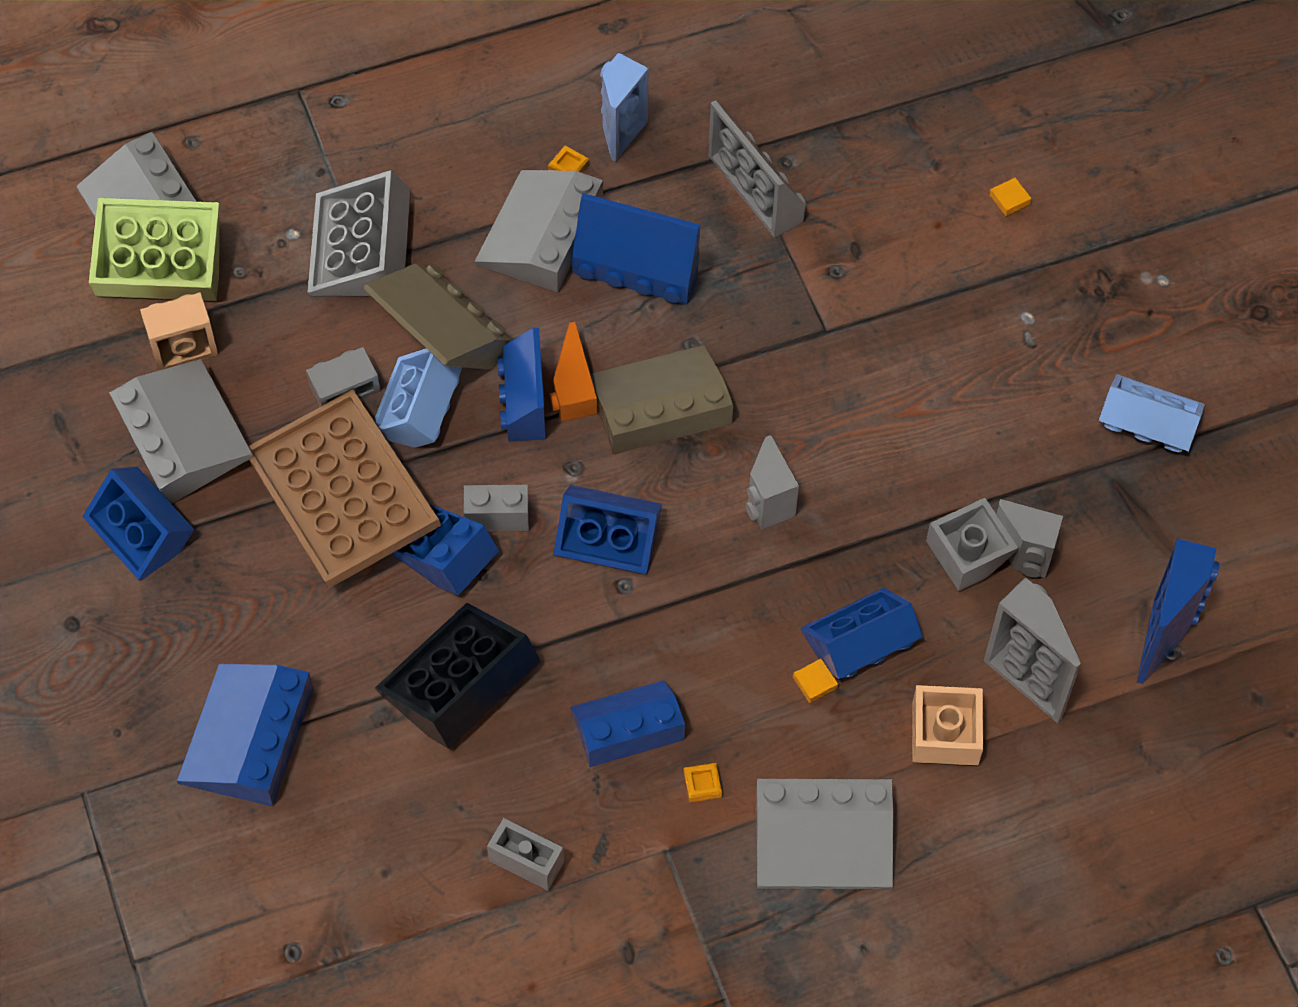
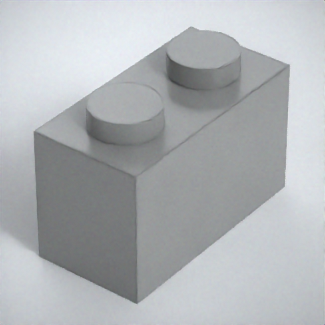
[306,347,380,407]
[464,485,529,531]
[487,818,564,891]

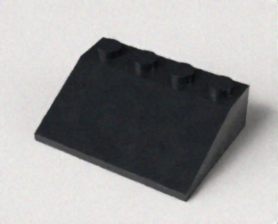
[375,603,541,749]

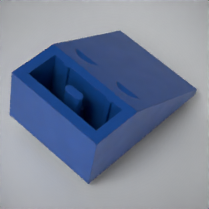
[391,503,499,596]

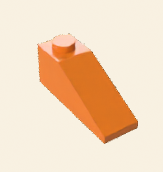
[549,322,597,422]

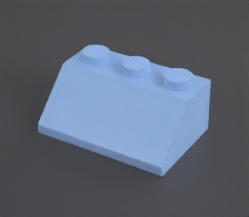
[600,53,648,162]
[374,348,463,448]
[1099,374,1205,452]

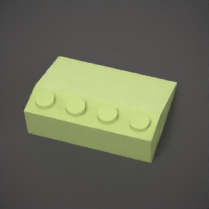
[89,198,220,301]

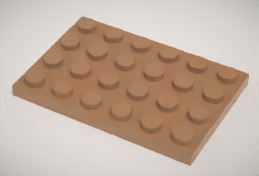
[249,389,441,589]

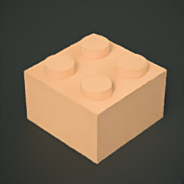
[140,292,218,371]
[912,685,983,765]

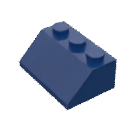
[497,327,545,442]
[82,467,194,580]
[553,485,663,574]
[801,588,923,679]
[570,680,685,767]

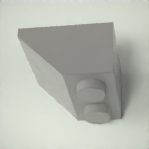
[745,435,799,530]
[926,498,1018,592]
[996,499,1063,578]

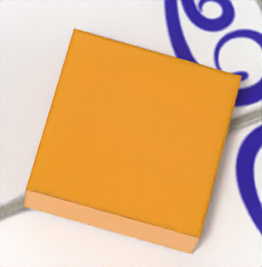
[548,145,589,173]
[989,178,1032,216]
[793,659,838,703]
[683,763,722,803]

